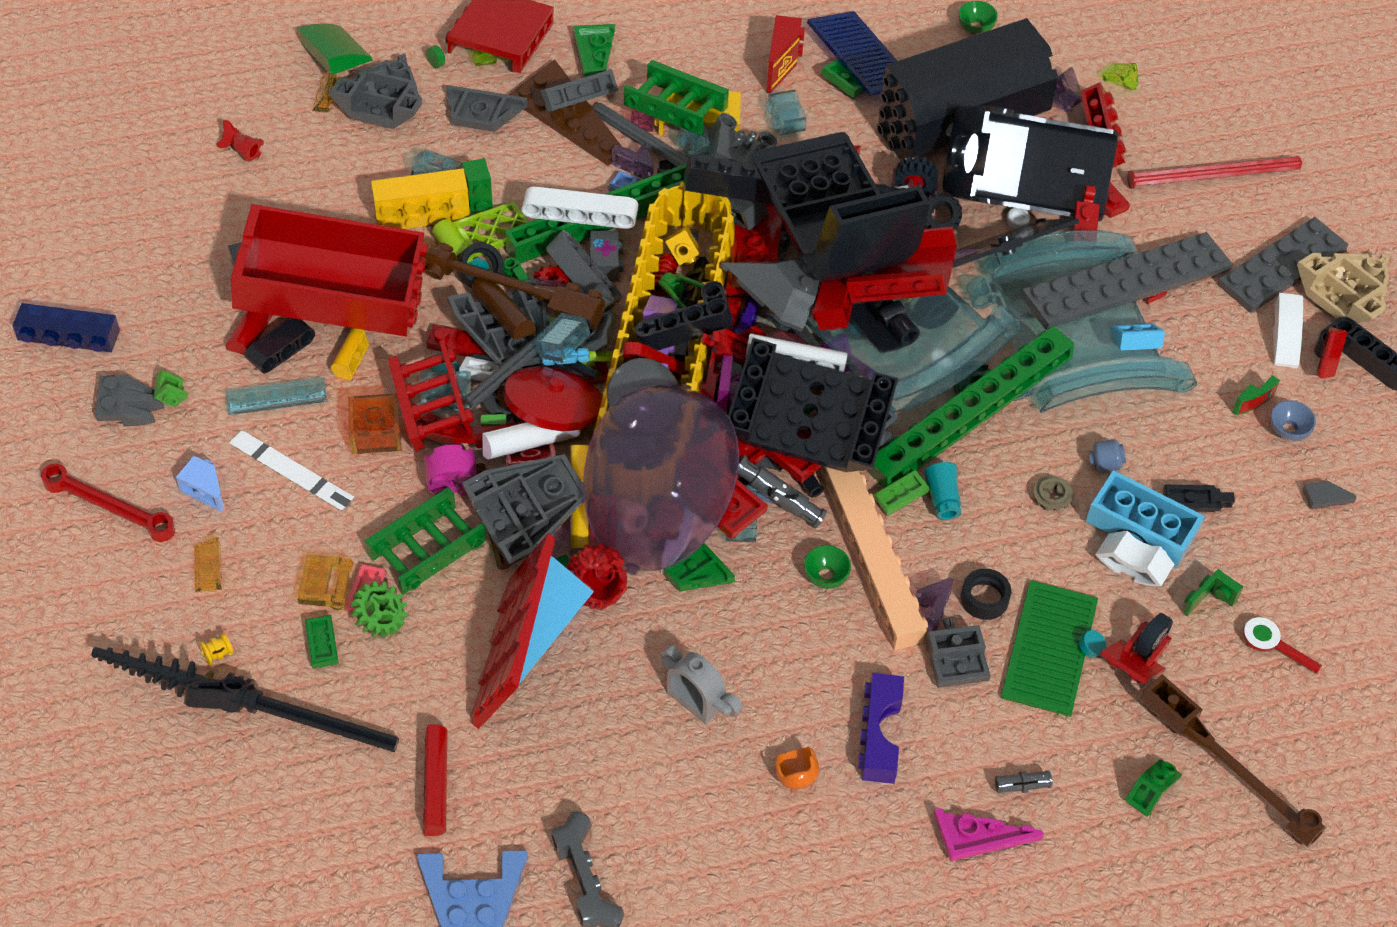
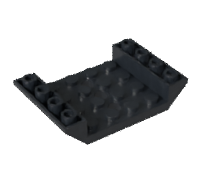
[725,338,899,472]

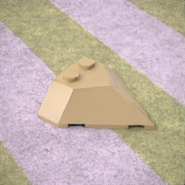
[1297,253,1389,322]

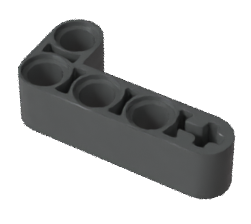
[546,230,622,313]

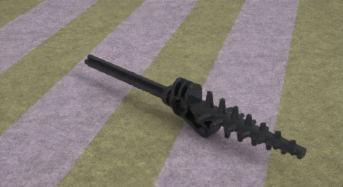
[91,647,399,752]

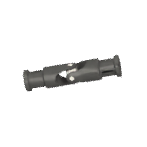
[731,454,827,529]

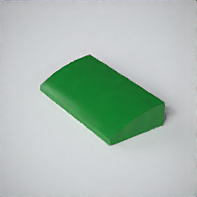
[297,24,373,75]

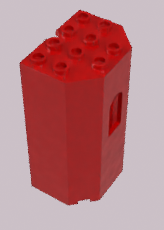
[231,204,428,337]

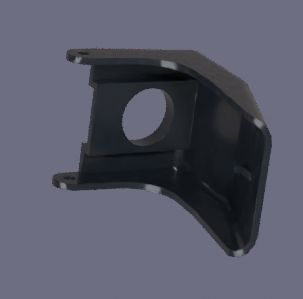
[942,106,1119,221]

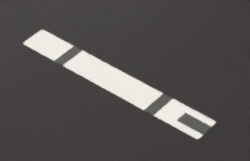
[230,430,354,510]

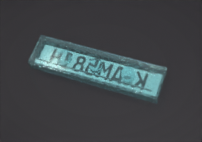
[226,378,328,415]

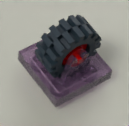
[891,155,939,213]

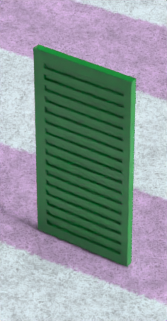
[1001,580,1098,717]

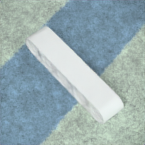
[521,187,639,229]

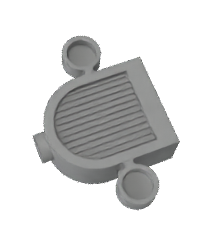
[660,645,743,724]

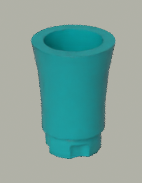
[923,462,961,520]

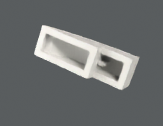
[1273,293,1303,368]

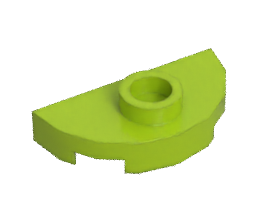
[579,351,613,367]

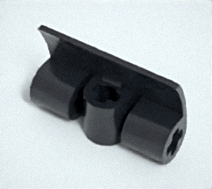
[850,299,920,353]

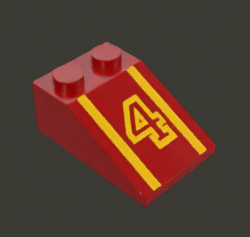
[766,15,805,93]

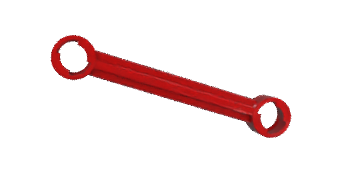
[41,464,175,542]

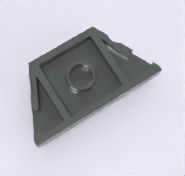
[446,85,528,132]

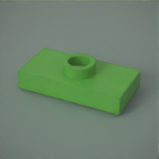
[873,470,929,516]

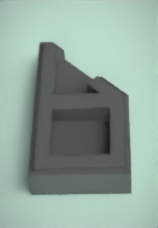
[1302,481,1357,509]

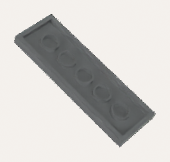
[1217,217,1349,313]

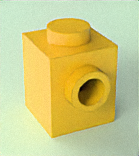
[665,226,701,266]

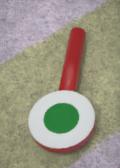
[1243,617,1322,674]

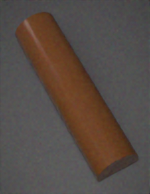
[472,278,536,340]

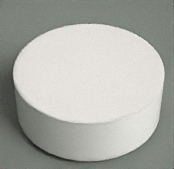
[1006,208,1030,229]

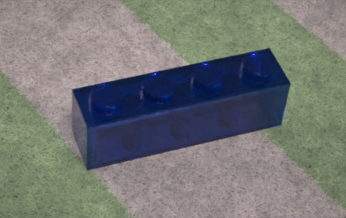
[12,303,120,353]

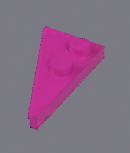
[934,808,1044,861]

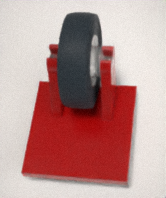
[1100,613,1173,685]

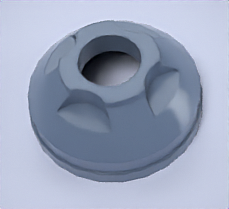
[1270,400,1316,441]

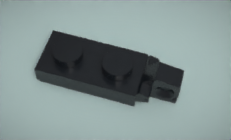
[678,256,710,308]
[1163,484,1235,512]

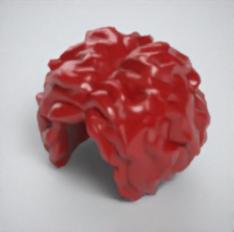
[566,543,627,610]

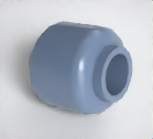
[1089,439,1126,473]

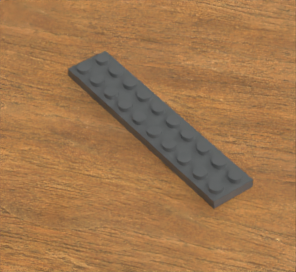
[1020,232,1233,330]

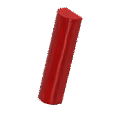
[226,311,273,355]
[423,724,448,836]

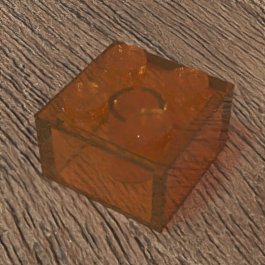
[348,393,402,454]

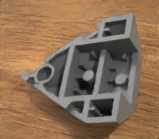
[329,53,422,129]
[720,258,819,332]

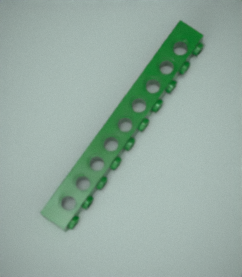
[505,155,709,264]
[868,326,1074,488]

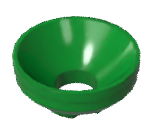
[958,1,998,34]
[804,545,851,589]

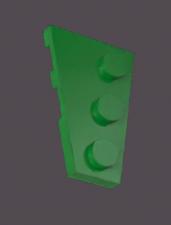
[573,24,616,77]

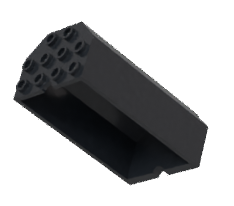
[877,18,1058,159]

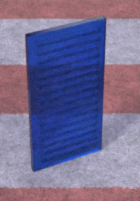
[807,11,897,96]

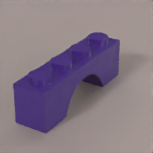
[858,673,904,784]

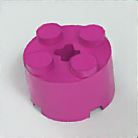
[424,445,477,496]

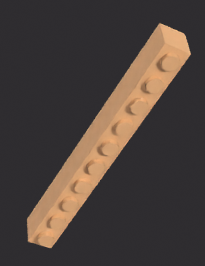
[819,466,928,651]

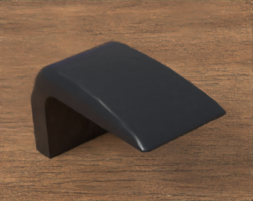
[751,132,930,282]

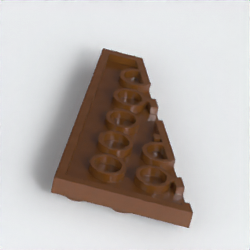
[510,60,623,166]

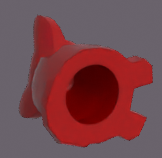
[217,120,264,161]

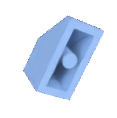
[176,456,225,512]

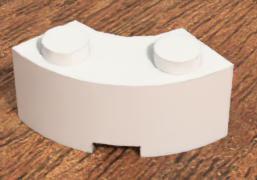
[1095,531,1174,586]

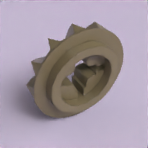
[1033,476,1073,512]

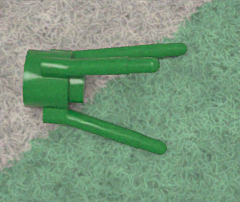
[659,273,705,308]

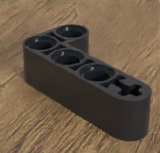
[635,281,733,351]
[1314,316,1397,391]

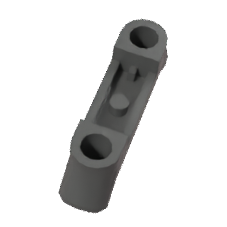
[550,811,624,927]

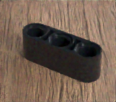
[245,318,315,374]

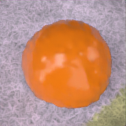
[775,747,819,790]

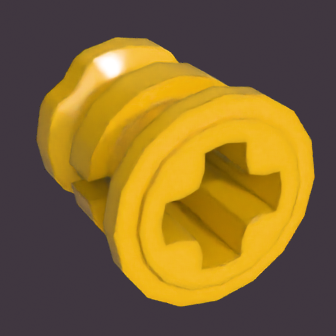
[199,633,234,666]

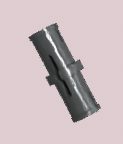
[995,770,1053,794]

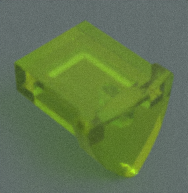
[1102,63,1138,90]

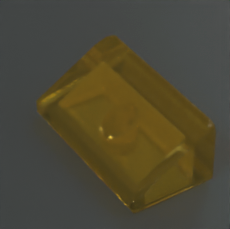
[313,71,338,113]
[194,537,222,592]

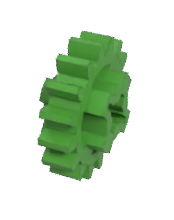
[350,581,408,638]

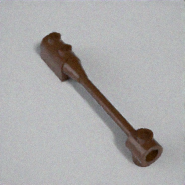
[424,243,605,330]
[1140,674,1326,848]

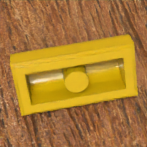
[331,328,369,381]

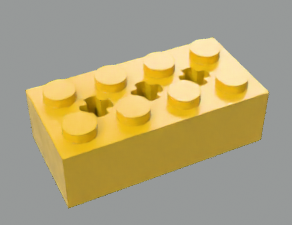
[371,168,470,229]

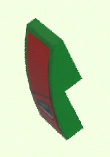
[1232,375,1280,415]

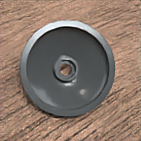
[607,358,680,433]

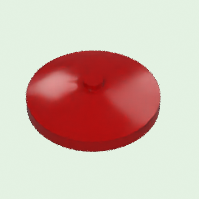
[503,366,602,431]

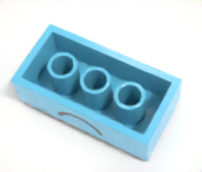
[1086,470,1205,568]

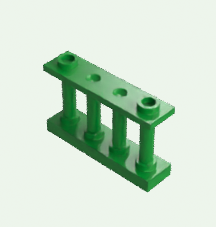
[624,60,729,135]
[364,487,486,595]

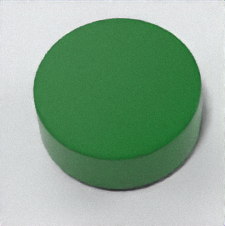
[426,45,445,68]

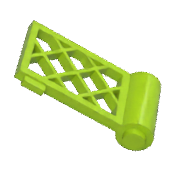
[432,201,529,263]

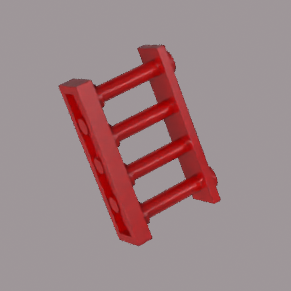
[388,340,474,452]

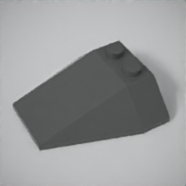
[447,278,549,367]
[462,454,589,566]

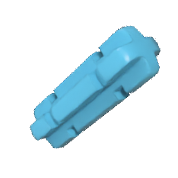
[542,348,590,365]

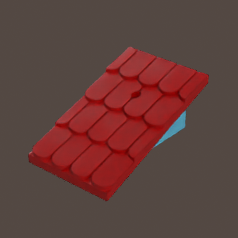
[470,533,594,729]

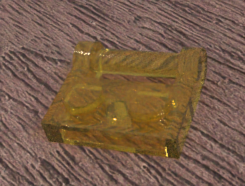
[297,555,354,610]

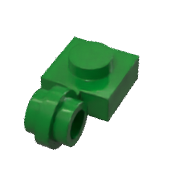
[503,258,530,281]

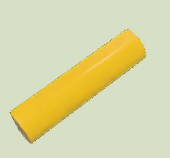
[570,445,593,548]

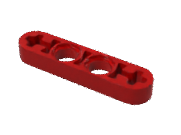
[622,342,687,380]

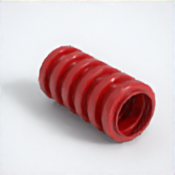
[649,253,679,296]

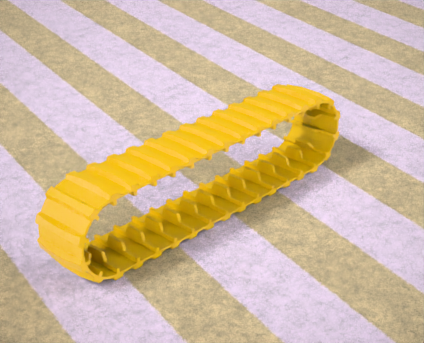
[591,182,735,512]

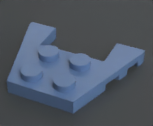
[417,850,528,927]

